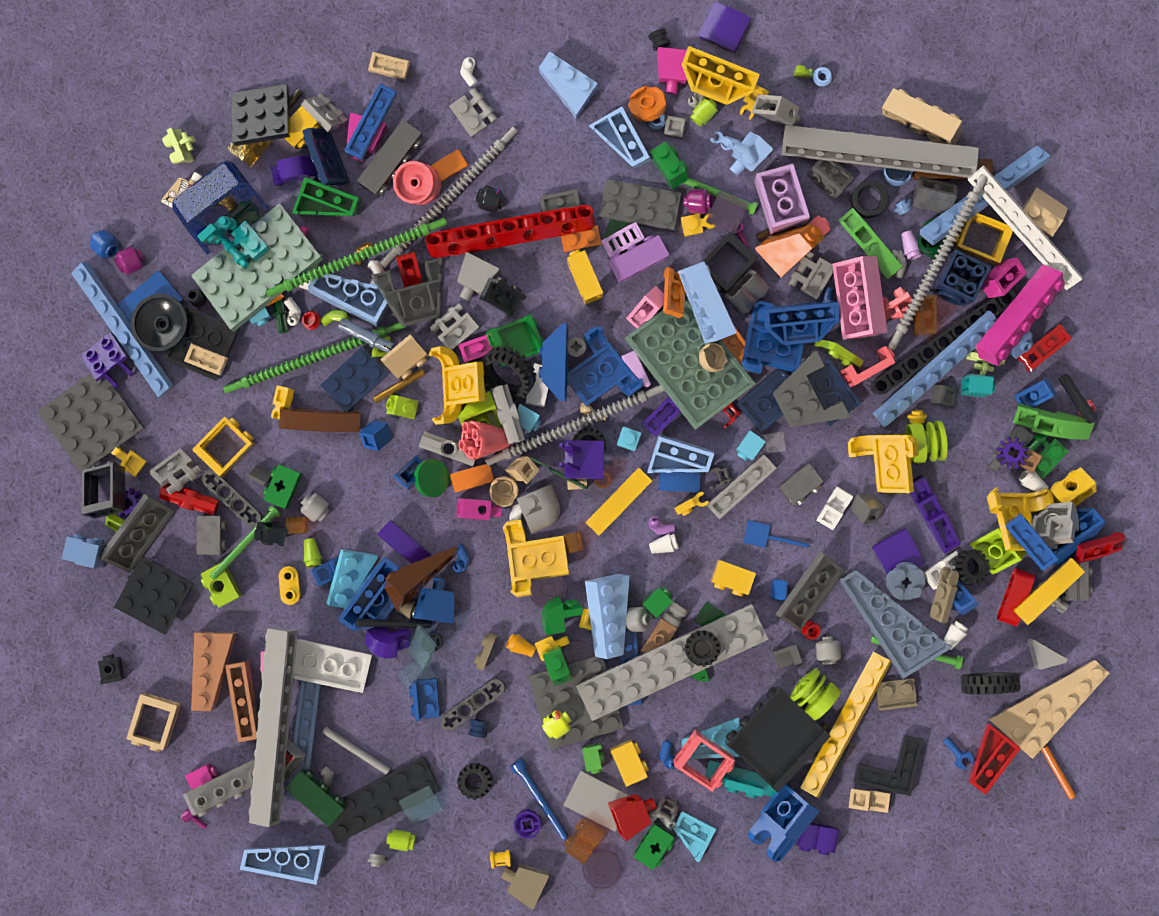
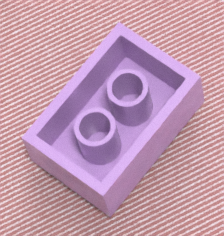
[754,164,810,234]

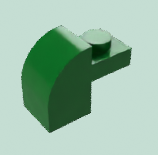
[541,596,583,635]

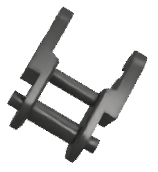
[705,465,733,489]
[655,794,678,821]

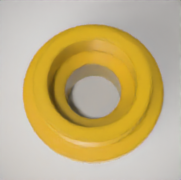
[907,410,927,423]

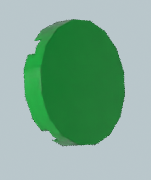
[414,459,449,497]

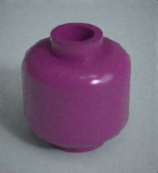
[684,189,713,214]
[114,247,145,275]

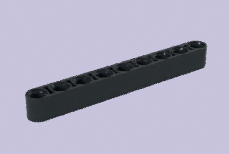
[870,290,1016,395]

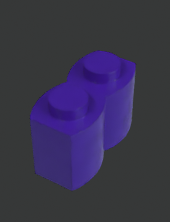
[795,823,839,855]

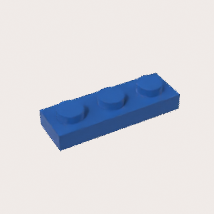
[1005,513,1059,571]

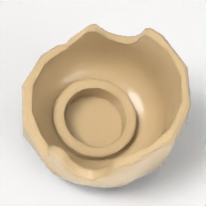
[699,343,728,372]
[489,476,519,507]

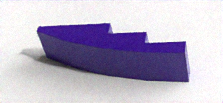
[642,396,681,437]
[910,475,961,554]

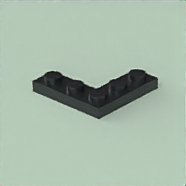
[853,734,924,796]

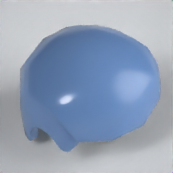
[884,168,913,186]

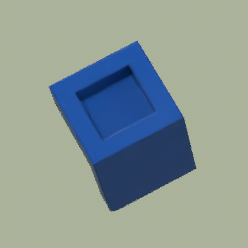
[359,420,392,451]

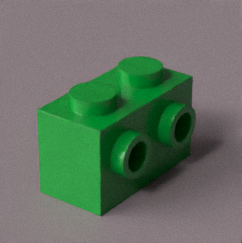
[650,141,688,190]

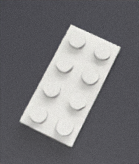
[293,639,372,693]

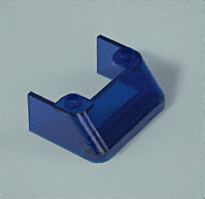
[172,160,269,255]

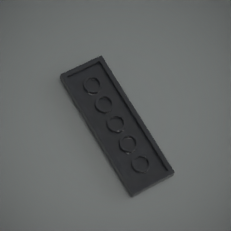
[329,756,441,844]

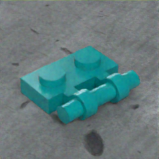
[197,216,239,246]
[221,221,270,269]

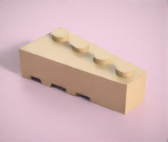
[882,88,962,145]

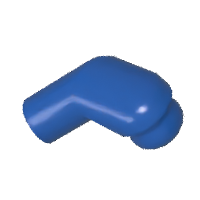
[659,740,676,769]

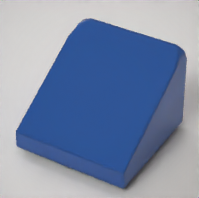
[770,579,788,600]

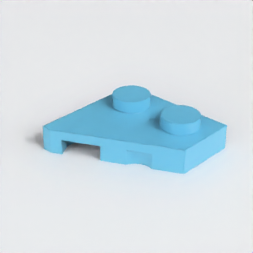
[673,810,716,862]

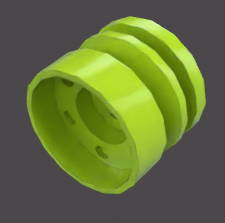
[905,421,948,464]
[790,668,841,720]

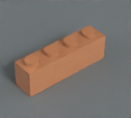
[225,660,259,742]

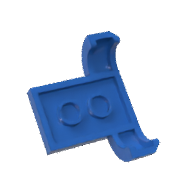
[742,301,804,374]
[567,326,643,407]

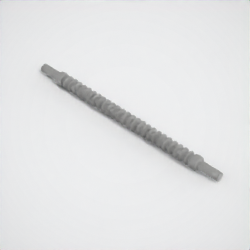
[380,127,518,267]
[888,174,988,350]
[485,385,665,466]

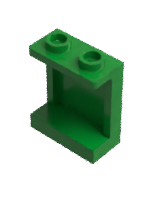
[485,314,545,368]

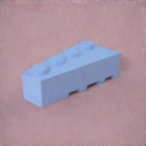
[678,262,737,343]
[308,274,389,327]
[585,574,630,659]
[240,844,327,885]

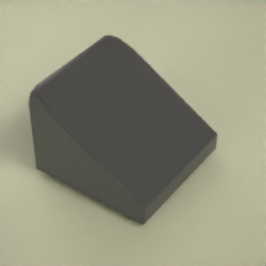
[931,385,957,408]
[247,465,272,486]

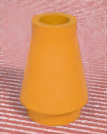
[506,634,536,657]

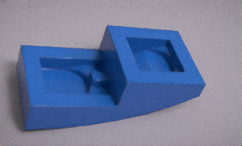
[658,472,700,493]
[310,557,339,588]

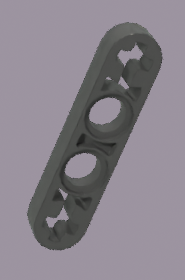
[202,470,262,527]
[441,678,505,731]

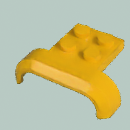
[429,346,485,425]
[848,435,919,493]
[987,487,1055,551]
[503,520,569,598]

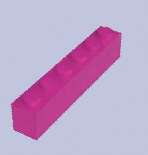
[976,265,1065,366]

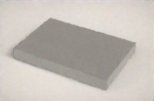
[563,770,630,831]

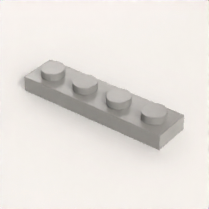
[706,454,777,519]

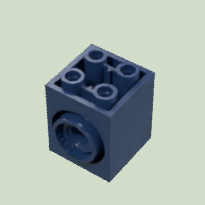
[930,250,991,307]

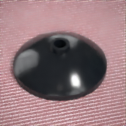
[131,294,188,352]

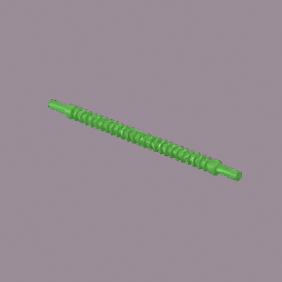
[265,218,447,297]
[223,322,405,393]

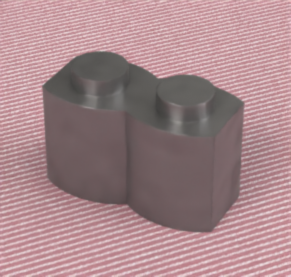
[724,269,770,315]

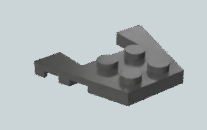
[371,258,442,327]
[772,350,850,427]

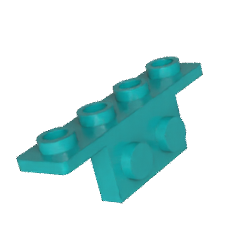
[705,760,776,799]

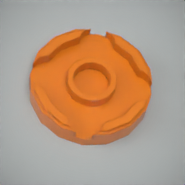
[628,86,666,122]

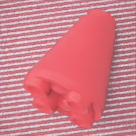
[459,421,513,460]

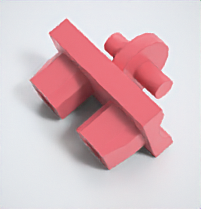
[883,287,913,321]

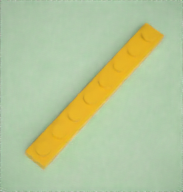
[800,652,892,798]

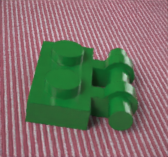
[1026,433,1069,479]

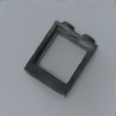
[702,232,758,293]
[81,461,125,519]

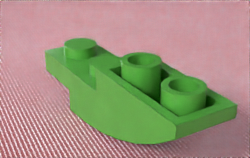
[838,208,903,280]
[1013,403,1095,440]

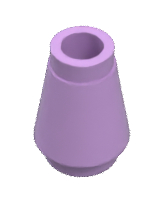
[901,231,922,261]

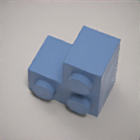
[62,533,107,568]

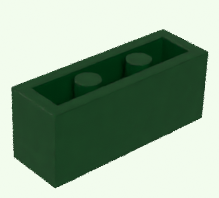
[285,768,347,827]

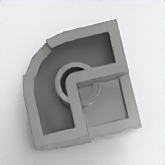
[517,484,561,534]
[1032,502,1079,549]

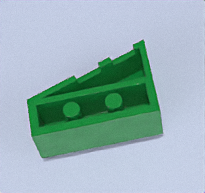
[292,177,363,216]

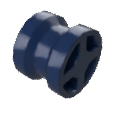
[468,719,489,738]

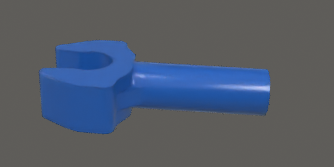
[943,737,974,770]

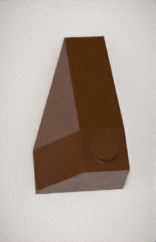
[384,546,458,611]

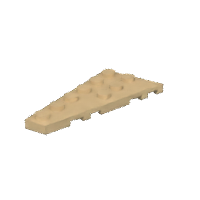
[988,660,1109,759]

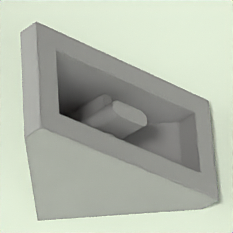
[1028,639,1068,670]

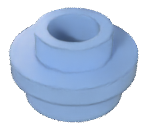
[813,67,832,87]

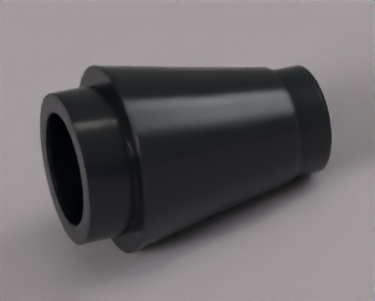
[187,288,207,307]

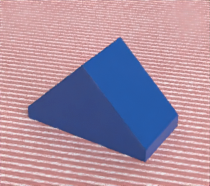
[393,456,422,490]

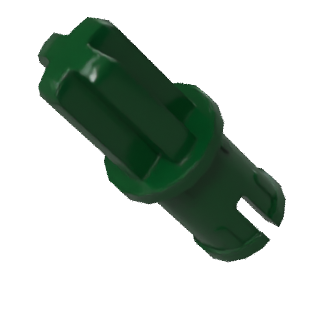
[272,298,289,334]

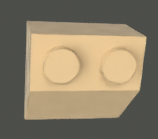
[1022,187,1068,238]
[380,335,429,380]

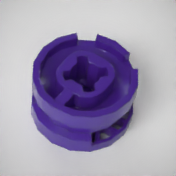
[514,809,541,839]

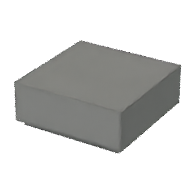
[664,115,686,138]

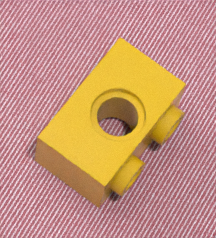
[1049,467,1097,507]

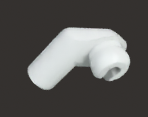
[460,57,478,87]
[368,260,384,285]
[283,297,301,326]
[509,504,523,521]

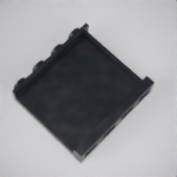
[725,686,831,793]

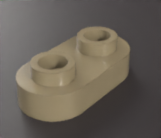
[474,632,497,671]

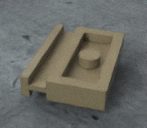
[876,678,918,711]

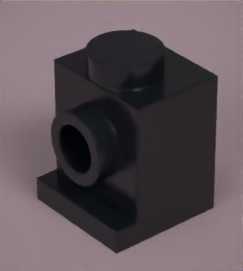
[254,521,287,546]
[98,654,125,684]

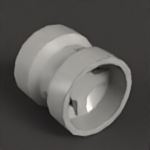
[662,602,688,628]

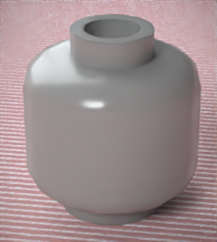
[300,493,330,522]
[626,607,652,632]
[816,636,841,665]

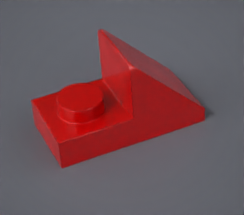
[396,252,423,288]

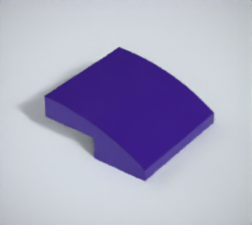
[698,2,751,53]
[872,528,925,574]

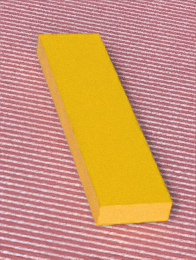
[585,468,652,535]
[1013,558,1085,625]

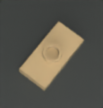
[368,52,410,81]
[184,343,228,376]

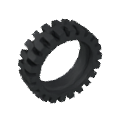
[481,346,536,402]
[961,672,1021,694]

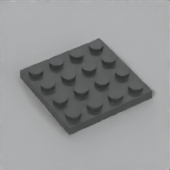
[37,373,145,473]
[528,656,624,750]

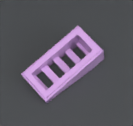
[601,222,644,258]
[621,351,651,388]

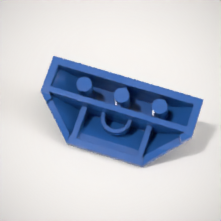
[764,302,839,345]
[539,323,569,402]
[1052,508,1106,565]
[338,557,400,631]

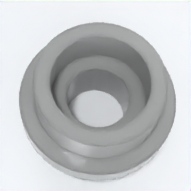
[367,854,387,867]

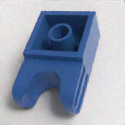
[748,784,820,862]

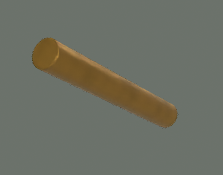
[372,368,425,404]

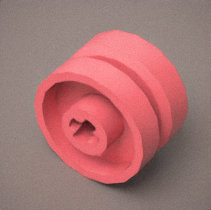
[393,161,441,205]

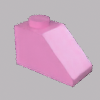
[626,286,664,328]

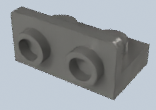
[806,159,854,200]

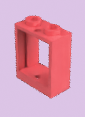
[673,730,735,792]

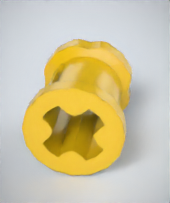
[490,850,511,869]

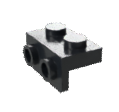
[479,277,527,316]

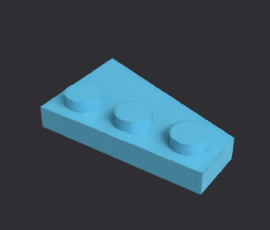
[326,549,378,608]
[682,717,740,759]

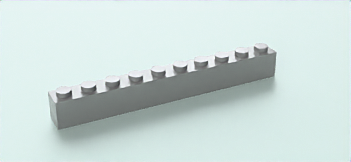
[781,125,979,178]
[249,627,298,827]

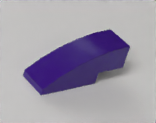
[377,520,432,564]

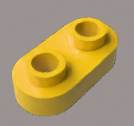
[279,566,301,605]

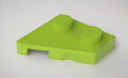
[814,340,864,367]

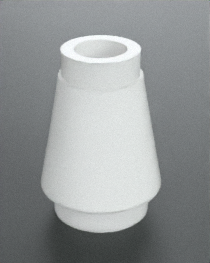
[1019,470,1048,492]
[649,533,679,554]
[944,620,968,650]

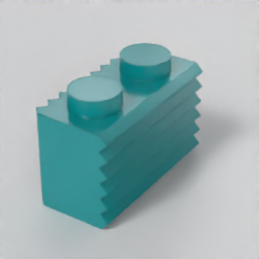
[960,374,996,398]

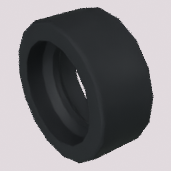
[850,180,889,219]

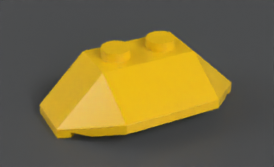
[682,46,760,105]

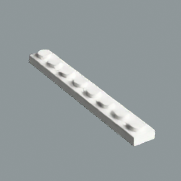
[968,166,1082,290]

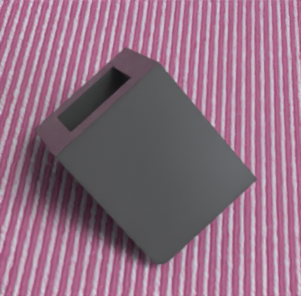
[851,493,885,524]
[772,643,803,668]

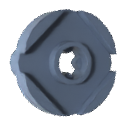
[886,562,925,601]

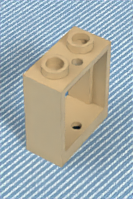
[126,693,181,752]

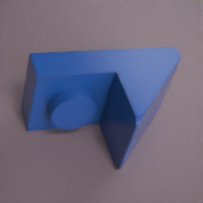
[1014,378,1057,407]
[952,581,979,616]

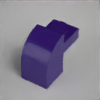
[270,156,316,186]
[365,627,411,658]

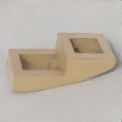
[849,788,891,813]

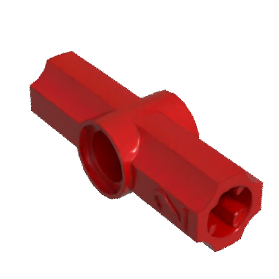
[159,483,220,516]

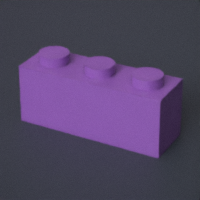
[608,235,670,284]

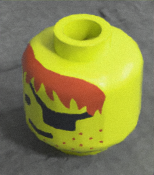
[542,710,572,739]

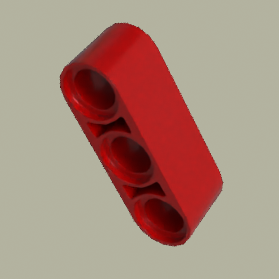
[997,568,1035,627]

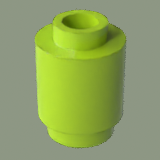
[690,98,718,127]
[386,829,416,852]

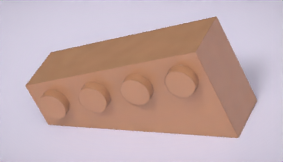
[191,631,238,711]

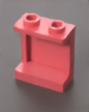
[840,346,895,387]

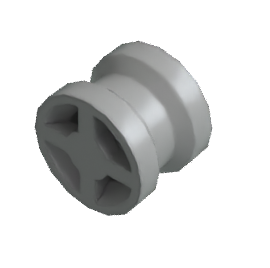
[568,337,586,358]

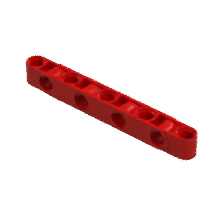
[425,205,595,258]

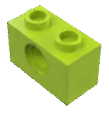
[201,564,242,608]

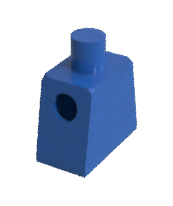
[413,578,454,624]

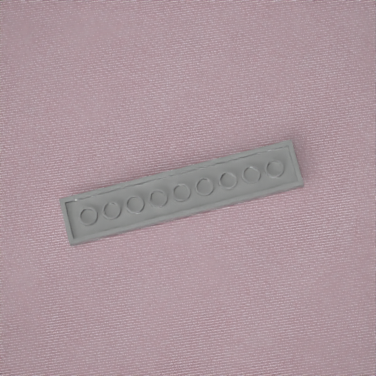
[576,604,768,721]

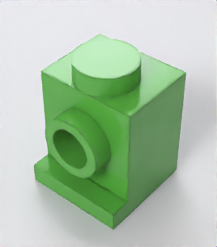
[582,743,605,774]

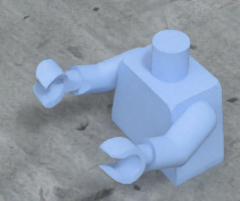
[710,131,773,176]

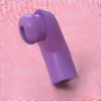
[648,516,675,535]

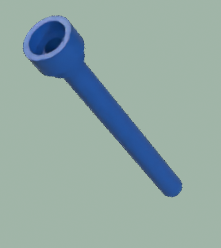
[510,758,568,840]

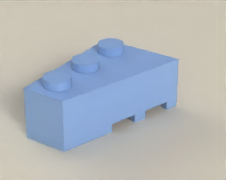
[539,52,598,120]
[589,107,651,169]
[647,434,714,473]

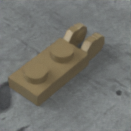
[929,566,959,623]

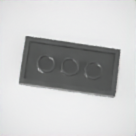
[599,179,681,231]
[99,494,175,573]
[775,551,845,633]

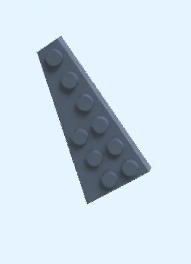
[839,570,952,679]

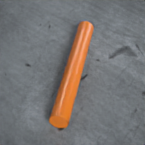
[1041,745,1076,799]

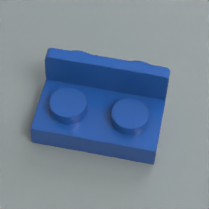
[409,678,440,721]

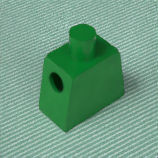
[542,645,573,686]

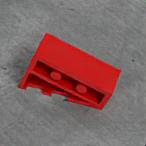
[968,723,1021,795]

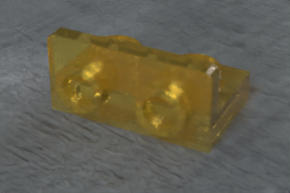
[227,140,272,167]

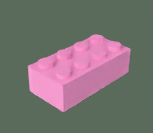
[833,256,888,340]

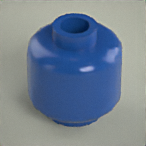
[90,230,119,259]

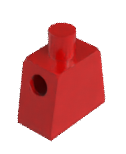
[607,794,657,841]

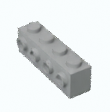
[183,759,255,817]

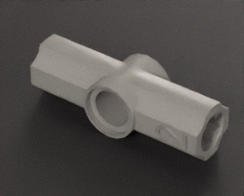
[492,384,525,445]
[419,431,476,466]

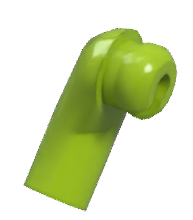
[321,310,349,327]

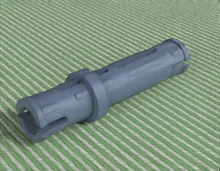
[338,318,395,353]

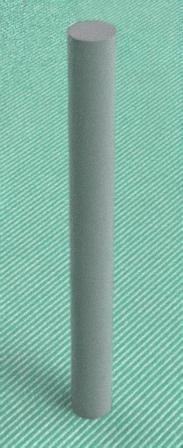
[322,727,390,775]

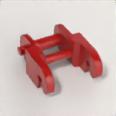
[716,401,741,429]

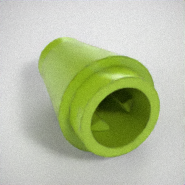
[304,538,323,568]

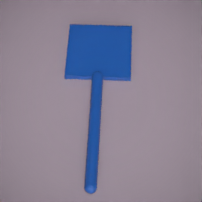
[743,520,809,548]

